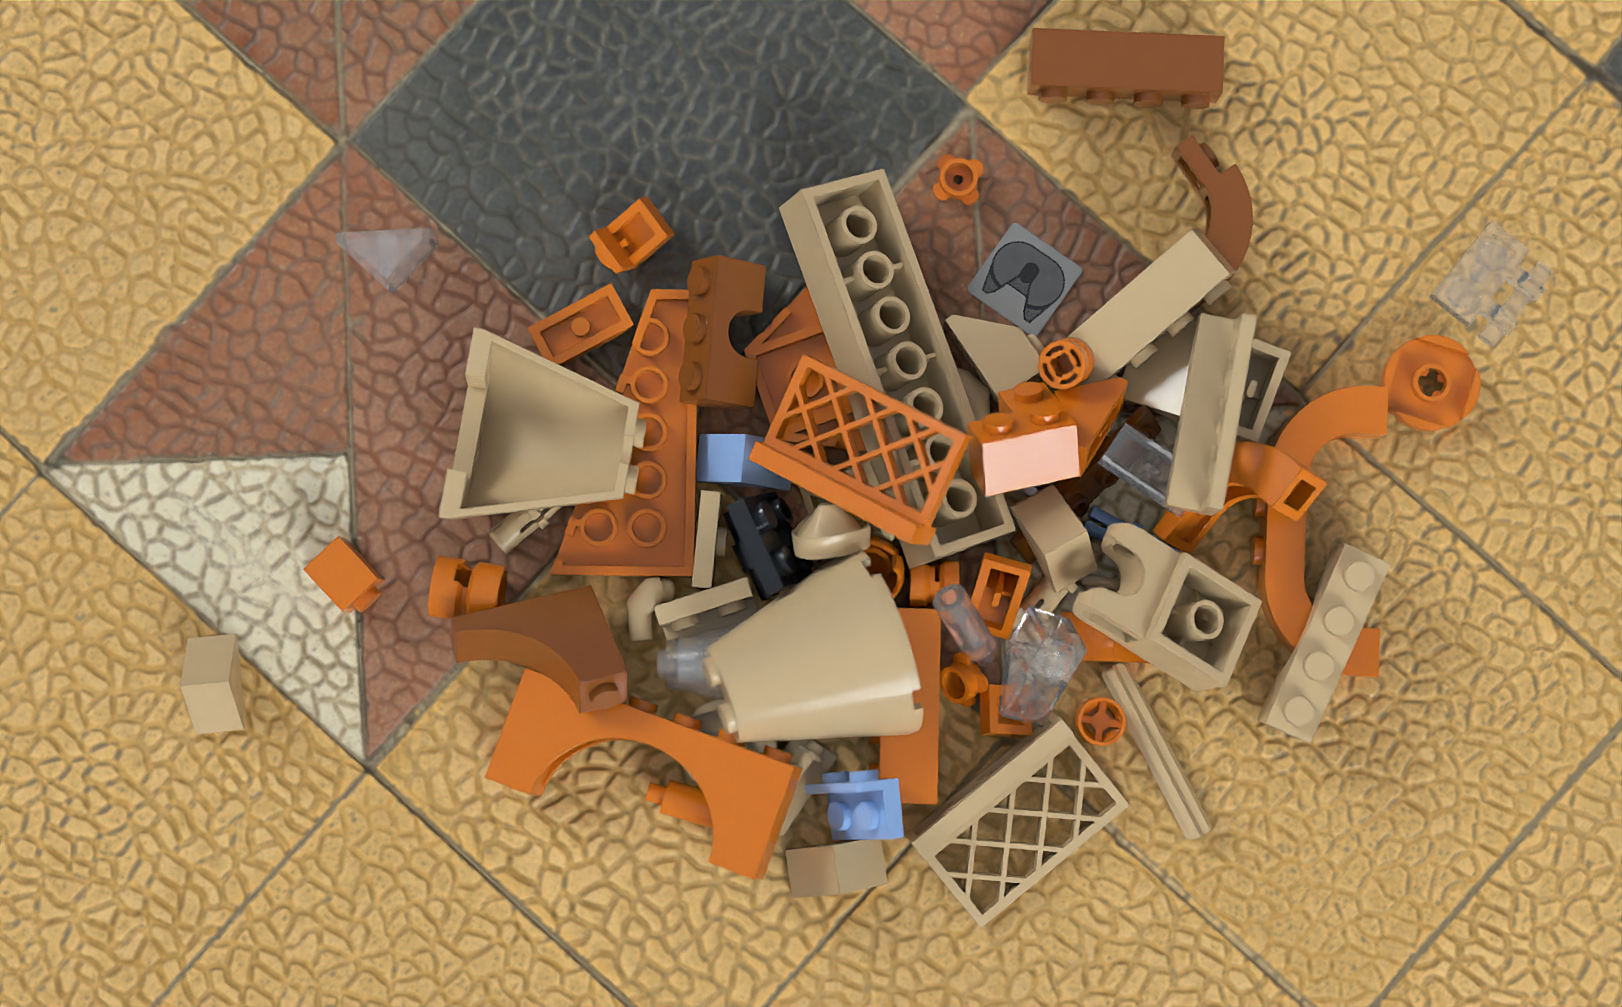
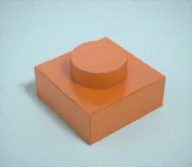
[980,684,1032,738]

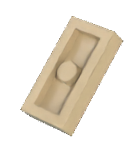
[692,490,728,590]

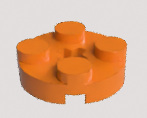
[1380,335,1481,432]

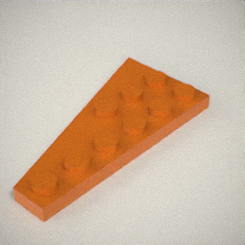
[549,289,698,577]

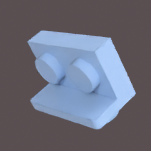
[805,770,904,840]

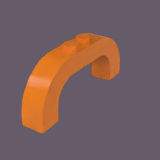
[1250,386,1389,678]

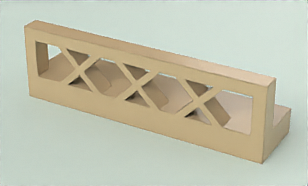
[1164,313,1257,516]

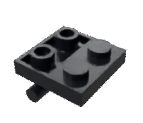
[722,491,813,602]

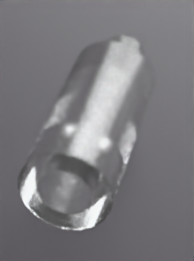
[933,584,996,667]

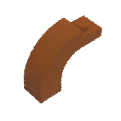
[1171,135,1253,313]

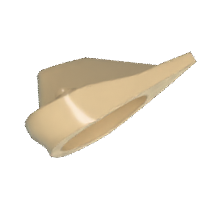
[792,502,871,560]

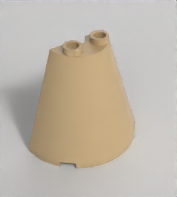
[438,327,647,520]
[701,550,923,742]

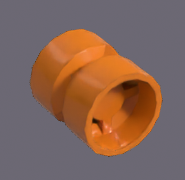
[428,555,508,619]

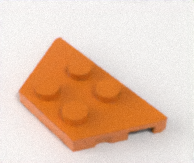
[744,285,867,452]

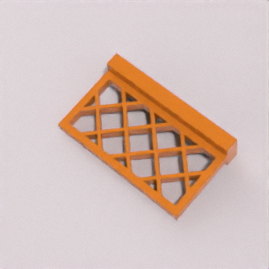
[748,354,972,545]

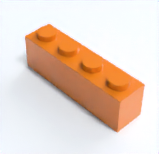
[869,608,941,805]

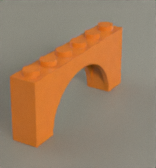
[485,668,803,880]

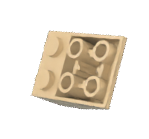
[1122,320,1292,443]

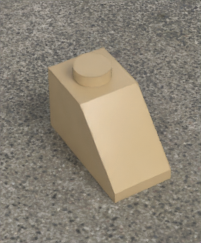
[943,315,1044,405]

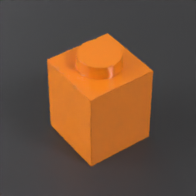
[303,536,385,613]

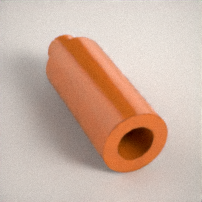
[645,780,713,829]

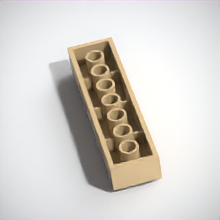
[779,168,1016,569]

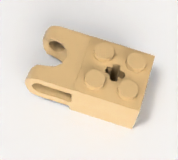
[1072,523,1262,691]

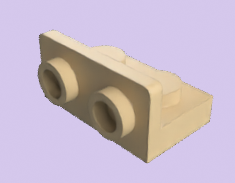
[654,577,758,653]

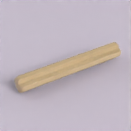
[1102,662,1212,840]

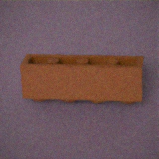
[1027,28,1225,109]

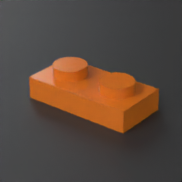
[527,283,635,366]

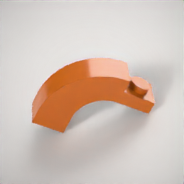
[1152,442,1328,555]

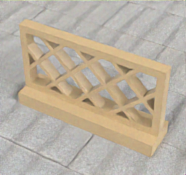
[905,713,1130,928]

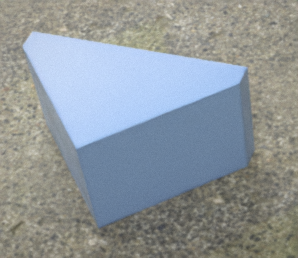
[696,434,795,491]

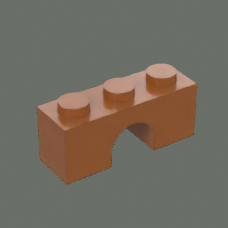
[679,255,766,411]

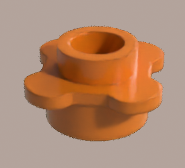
[933,154,984,206]
[940,652,988,707]

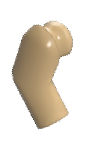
[627,576,675,641]

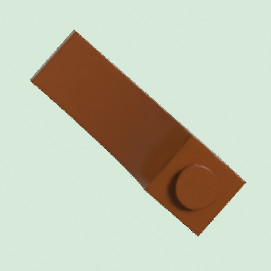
[450,585,627,714]

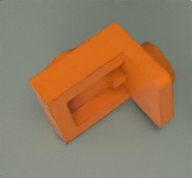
[589,196,675,273]

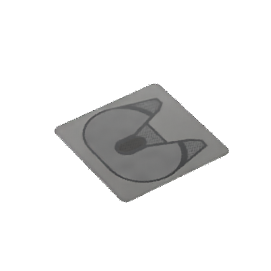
[967,223,1082,336]

